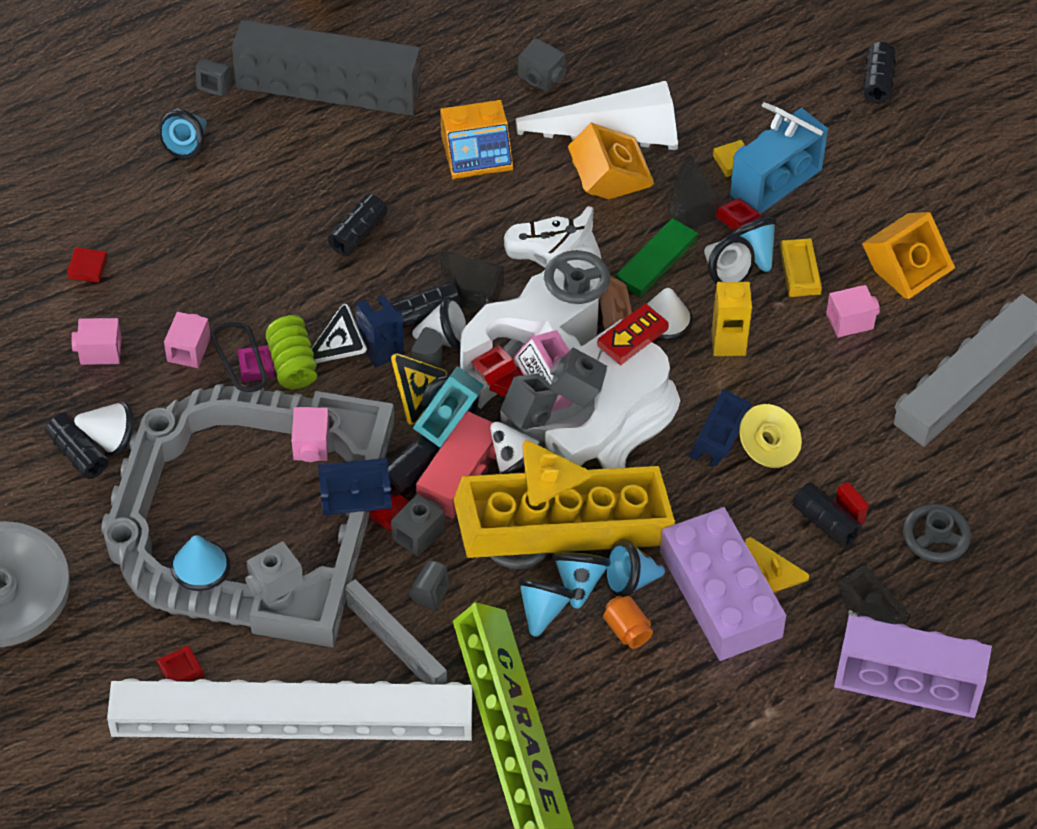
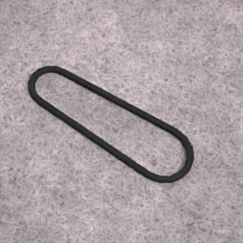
[210,322,268,392]

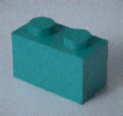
[413,366,484,447]

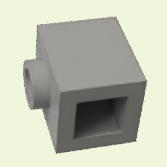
[245,541,304,605]

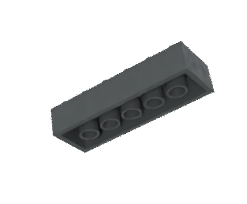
[232,20,421,115]

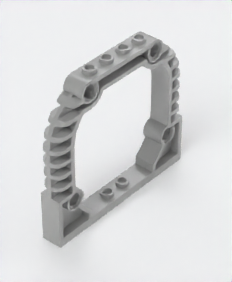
[101,384,395,648]

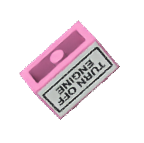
[513,330,574,412]

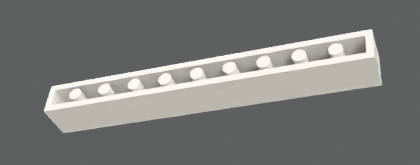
[107,678,472,741]

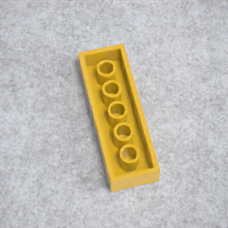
[453,466,675,558]

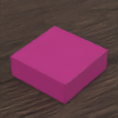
[237,345,275,382]

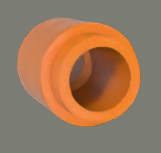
[603,596,653,649]

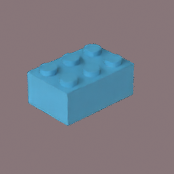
[730,108,828,214]

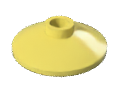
[739,404,802,468]

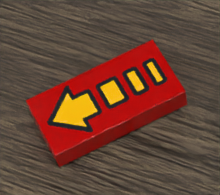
[597,303,669,366]

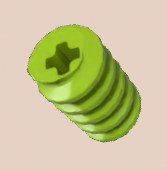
[265,315,318,390]

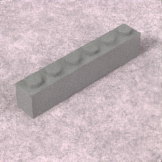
[894,294,1037,447]

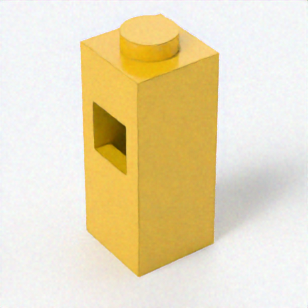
[711,282,752,356]

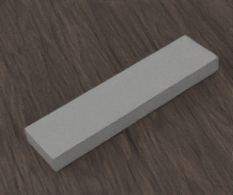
[346,579,447,685]

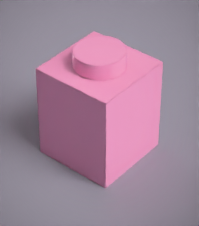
[826,285,880,338]
[164,312,211,368]
[72,318,122,365]
[291,407,330,462]

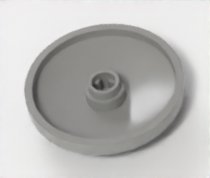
[0,521,70,647]

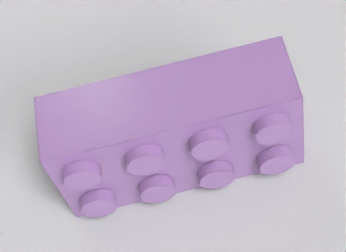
[660,507,787,661]
[834,615,992,718]

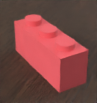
[416,411,497,519]

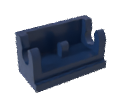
[356,296,404,368]
[688,389,752,467]
[318,458,392,516]

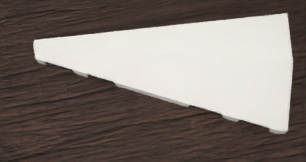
[516,81,678,150]

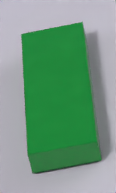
[615,218,698,298]

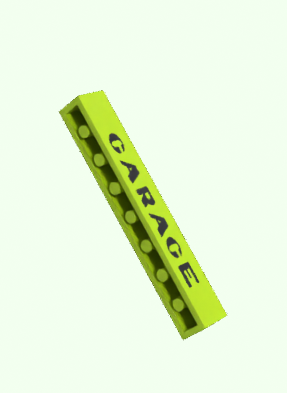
[453,602,574,829]

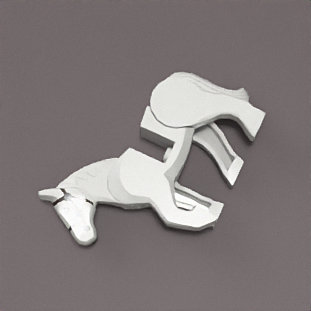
[460,206,680,469]

